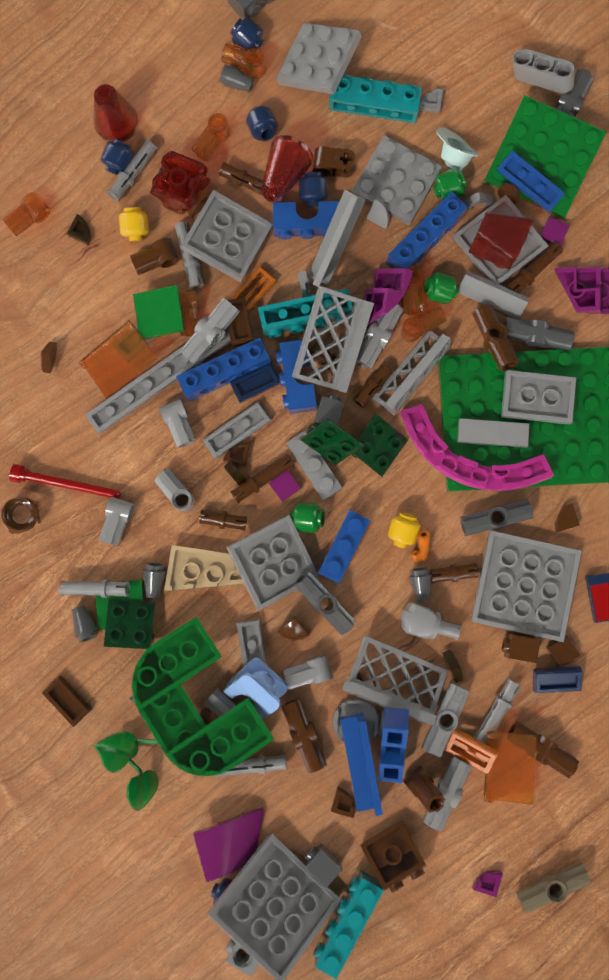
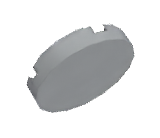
[332,698,380,743]

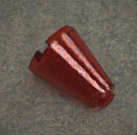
[93,84,138,142]
[261,135,313,202]

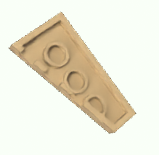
[164,545,244,591]

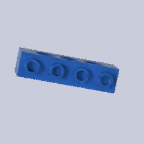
[386,192,468,270]
[176,338,270,402]

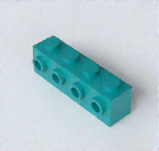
[329,74,422,123]
[258,288,353,338]
[313,870,384,980]

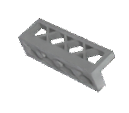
[372,330,451,416]

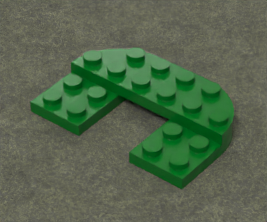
[132,616,274,776]

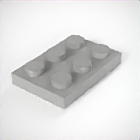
[501,370,576,425]

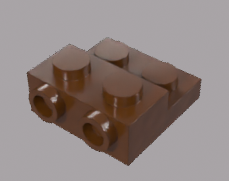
[360,821,427,893]

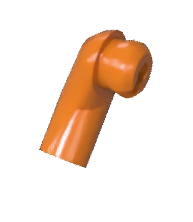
[411,530,430,562]

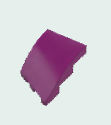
[555,267,609,314]
[364,269,413,325]
[193,807,264,882]

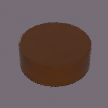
[497,183,521,203]

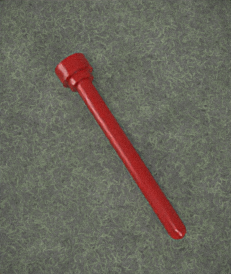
[9,464,121,499]

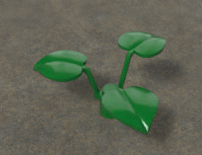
[94,731,159,811]

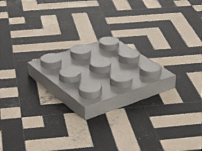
[276,23,362,94]
[352,135,442,226]
[181,190,273,283]
[452,195,548,285]
[226,515,319,610]

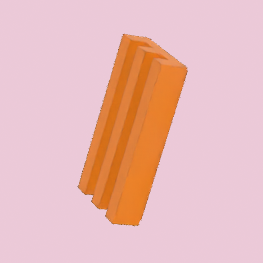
[230,266,277,313]
[445,728,499,774]

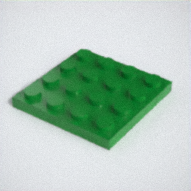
[484,95,606,218]

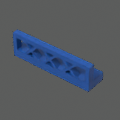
[340,713,383,816]

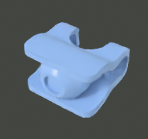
[223,658,288,720]

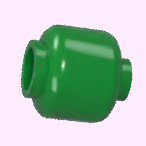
[432,168,467,200]
[424,272,459,304]
[290,502,325,533]

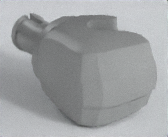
[400,602,461,640]

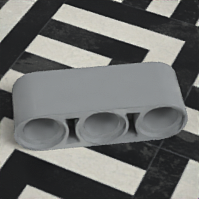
[513,49,575,93]

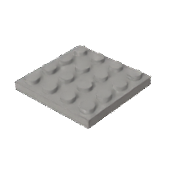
[470,530,582,642]
[207,834,341,980]

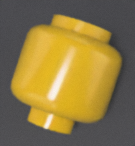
[119,207,149,242]
[388,512,421,548]

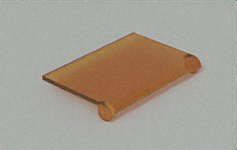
[79,320,158,399]
[484,731,537,805]

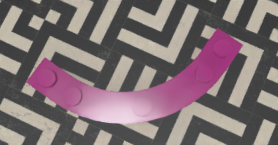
[400,404,554,491]

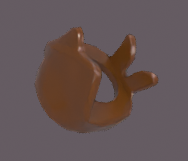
[1,497,41,534]

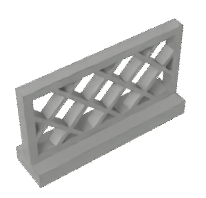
[308,190,366,287]
[292,286,374,393]
[342,636,448,725]

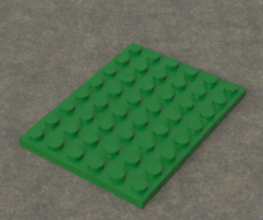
[438,347,609,492]

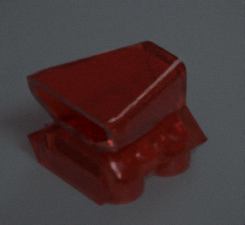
[149,151,210,215]
[468,212,533,270]

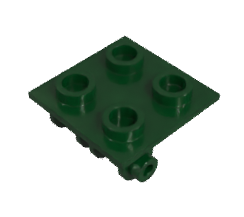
[351,413,408,477]
[300,419,364,465]
[103,600,155,649]

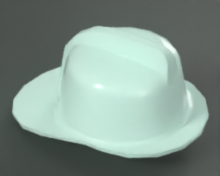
[436,128,479,172]

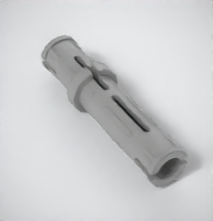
[107,140,157,202]
[175,221,204,290]
[58,579,131,598]
[473,679,521,745]
[215,754,287,778]

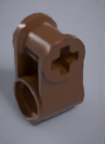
[313,146,356,178]

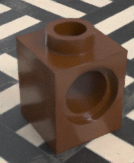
[502,633,540,663]

